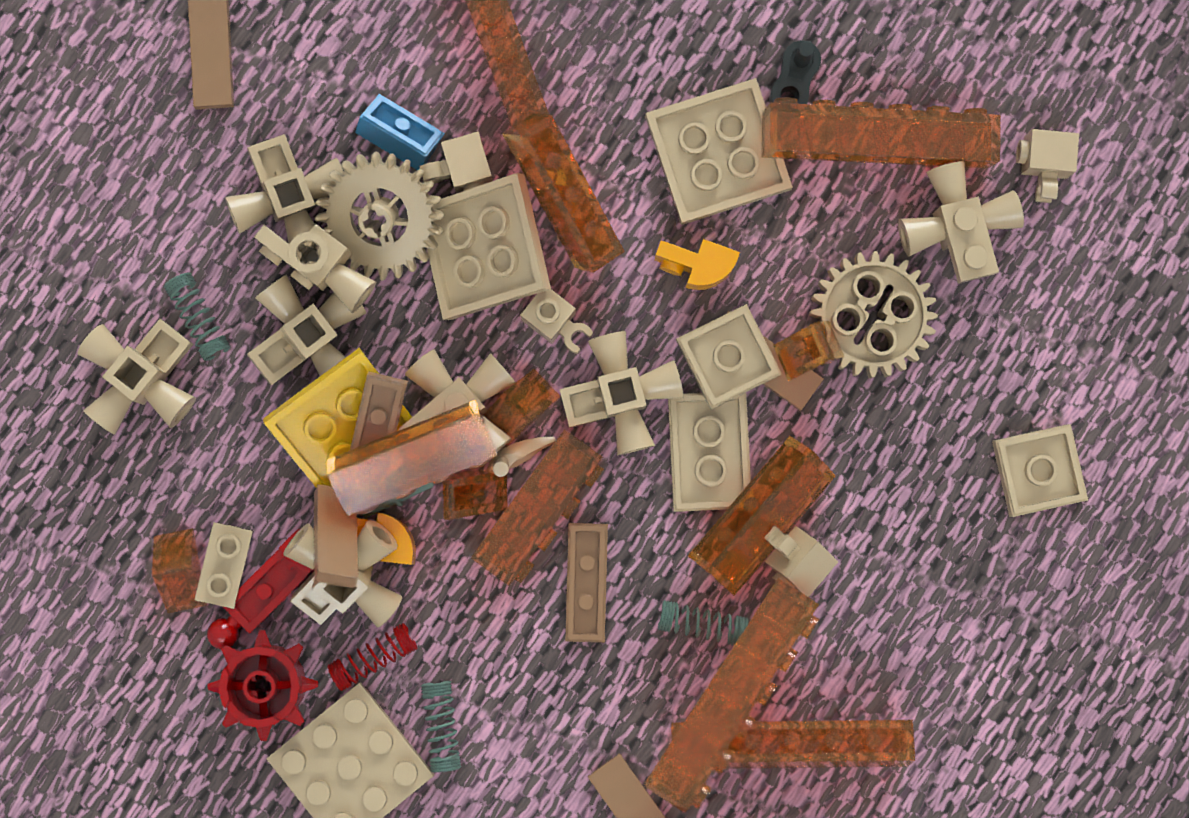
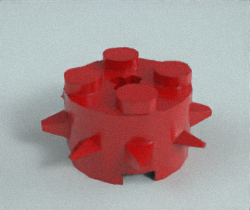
[208,630,318,741]

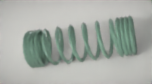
[164,272,231,361]
[658,600,749,648]
[421,681,461,773]

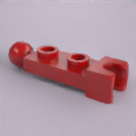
[207,528,314,649]

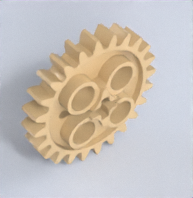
[809,251,938,379]

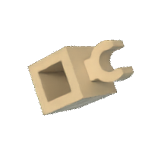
[1016,129,1079,203]
[419,131,493,194]
[520,289,593,354]
[764,526,838,598]

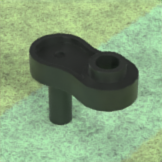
[769,40,821,118]

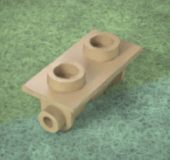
[195,522,253,609]

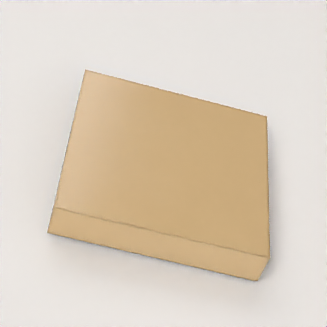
[676,304,782,410]
[992,424,1088,517]

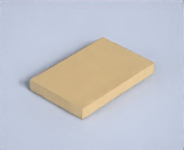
[668,393,752,512]

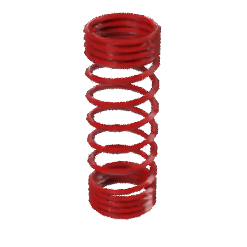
[327,623,418,691]

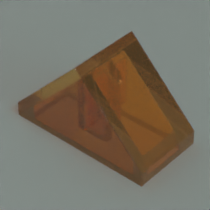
[773,321,845,381]
[483,369,561,448]
[442,470,508,520]
[152,528,208,613]

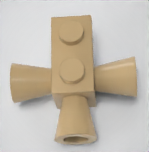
[225,134,345,244]
[898,161,1024,284]
[254,224,377,313]
[247,274,366,386]
[78,319,196,435]
[560,331,684,456]
[399,349,516,464]
[283,520,402,627]

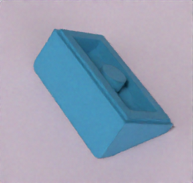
[356,94,445,170]

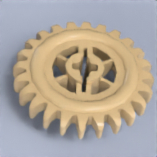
[315,152,444,281]

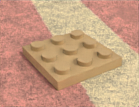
[645,78,793,225]
[427,173,551,320]
[266,682,435,818]

